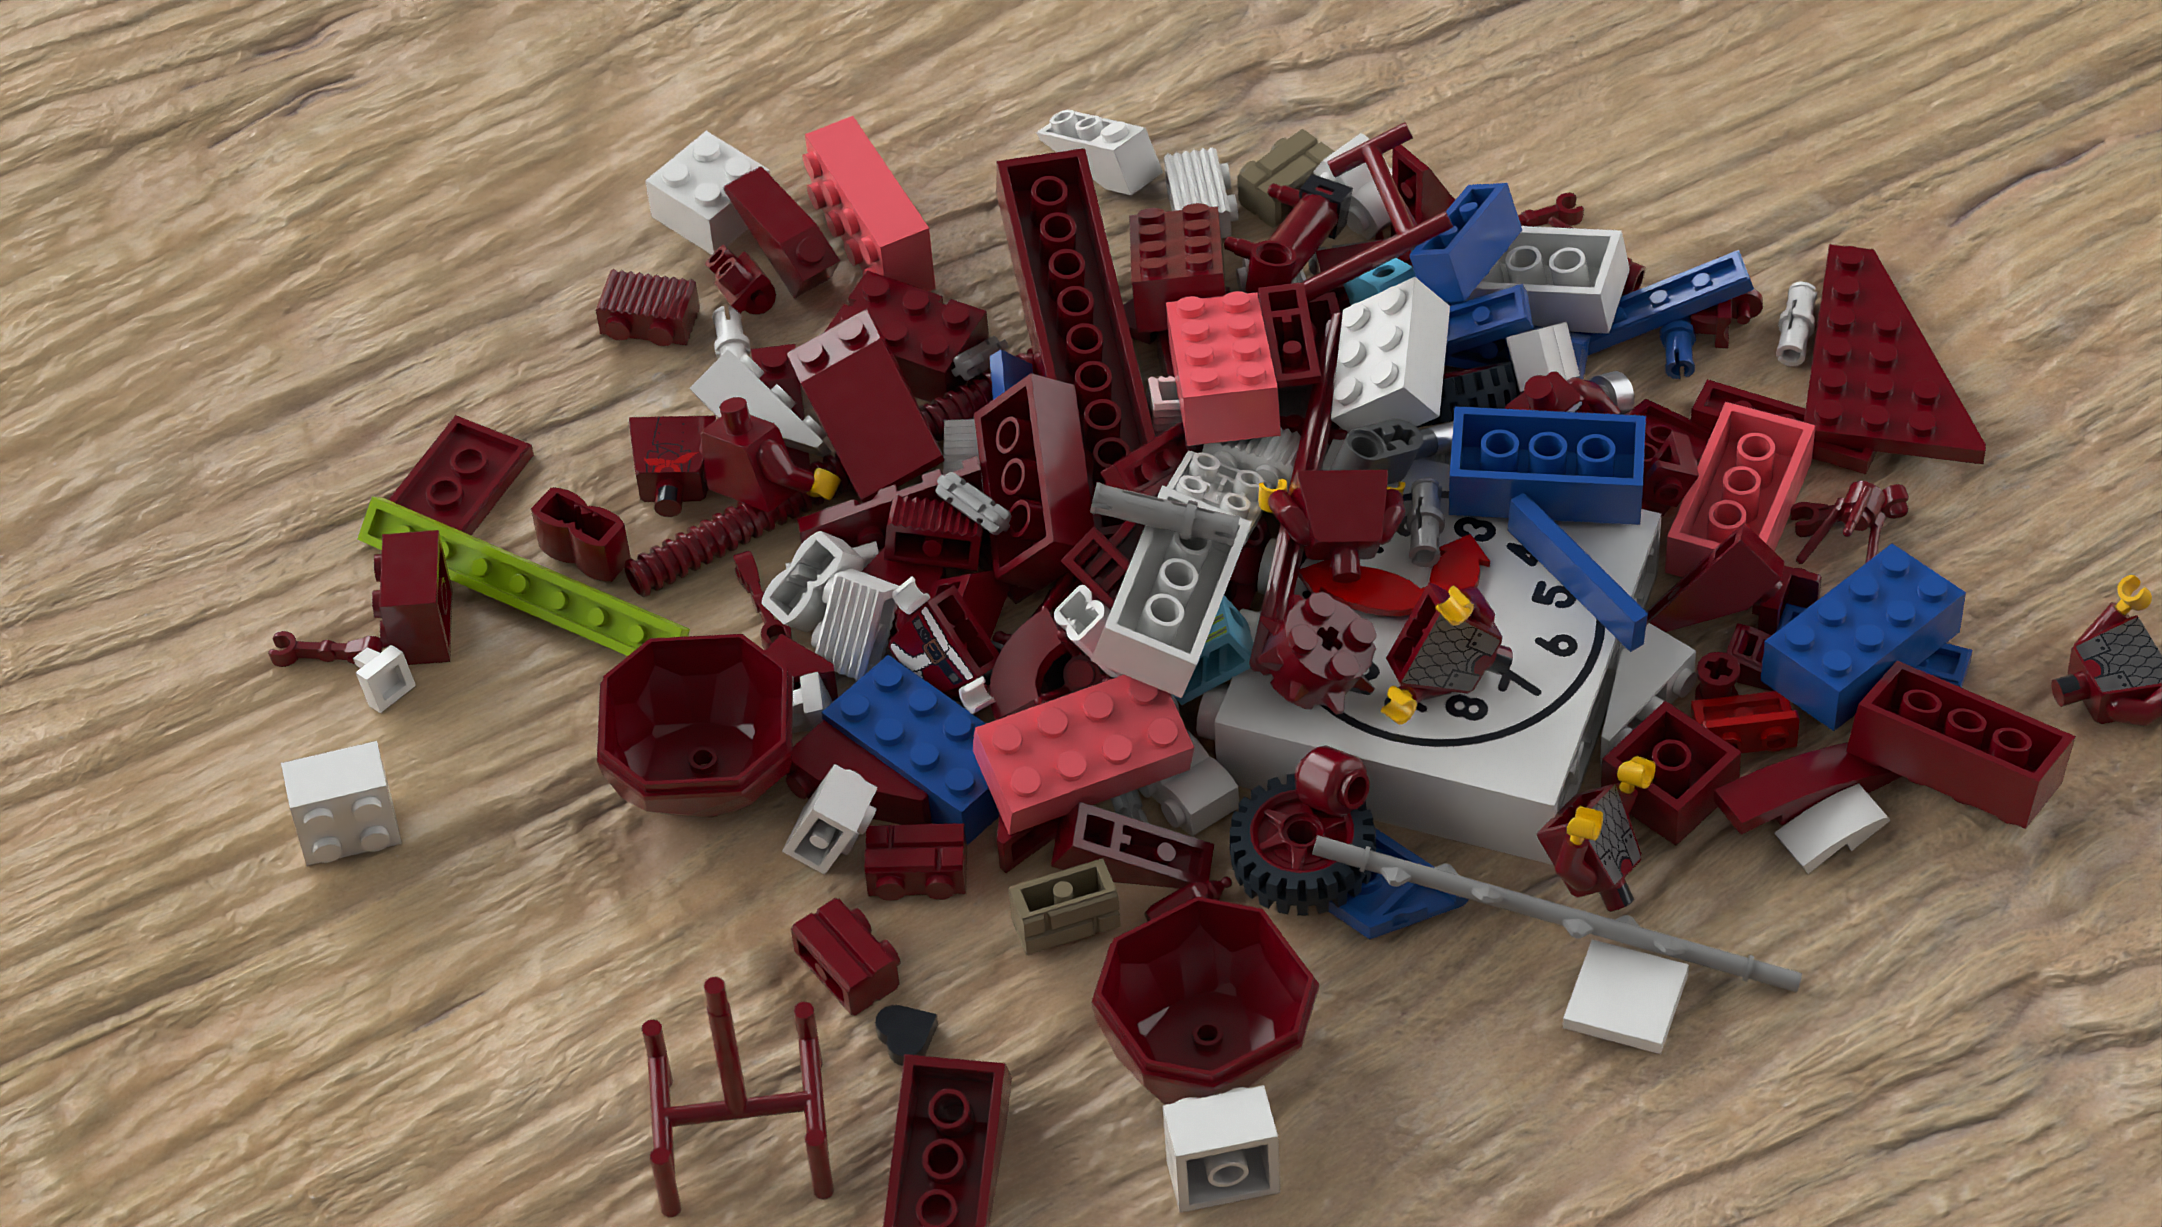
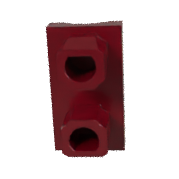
[705,244,776,315]
[1690,257,1763,348]

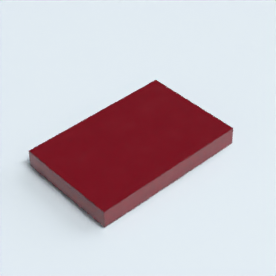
[388,415,534,536]

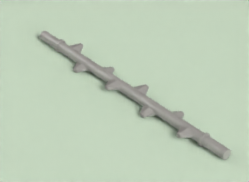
[1312,835,1802,992]

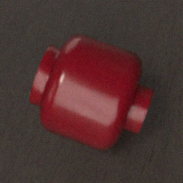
[1295,745,1370,817]

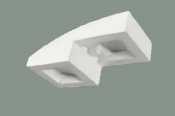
[1775,784,1890,874]

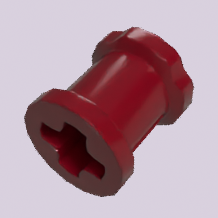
[1695,651,1741,700]

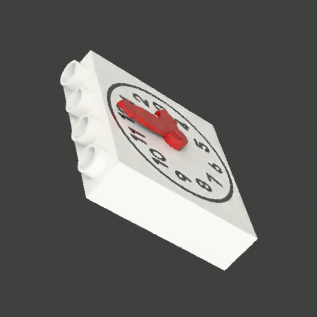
[1196,439,1661,865]

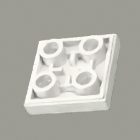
[1167,450,1275,545]
[1563,939,1689,1054]

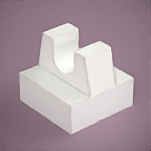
[353,645,416,713]
[793,672,832,733]

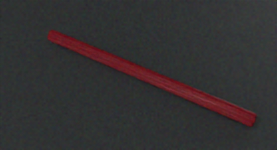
[1249,312,1342,676]

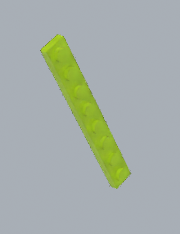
[357,496,690,656]

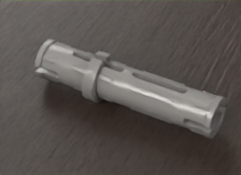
[1090,482,1240,547]

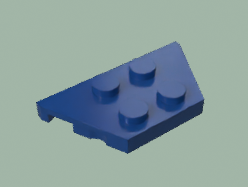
[1329,828,1469,939]

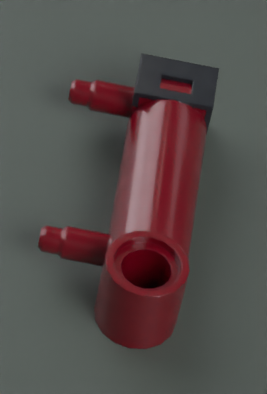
[1224,174,1353,298]

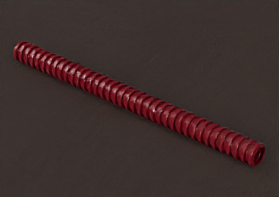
[624,347,1038,598]

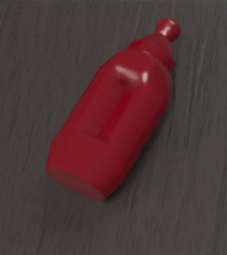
[1144,876,1232,921]

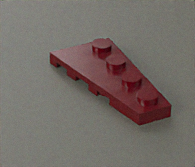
[797,456,983,550]

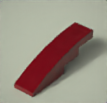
[1714,742,1902,835]

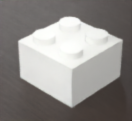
[645,131,771,255]
[281,741,402,866]
[1163,1085,1280,1213]

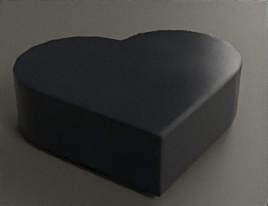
[875,1005,938,1066]

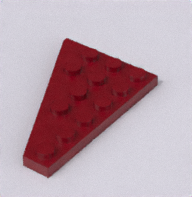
[1804,244,1986,465]

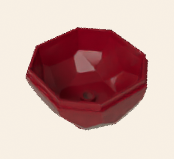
[597,634,793,818]
[1091,896,1319,1104]

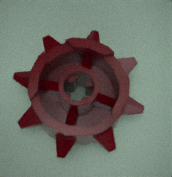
[1257,592,1377,714]

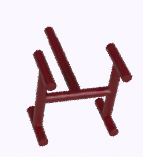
[1303,122,1454,306]
[642,977,834,1218]

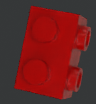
[1690,691,1800,754]

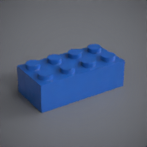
[1448,406,1646,525]
[1761,543,1966,731]
[821,655,999,845]

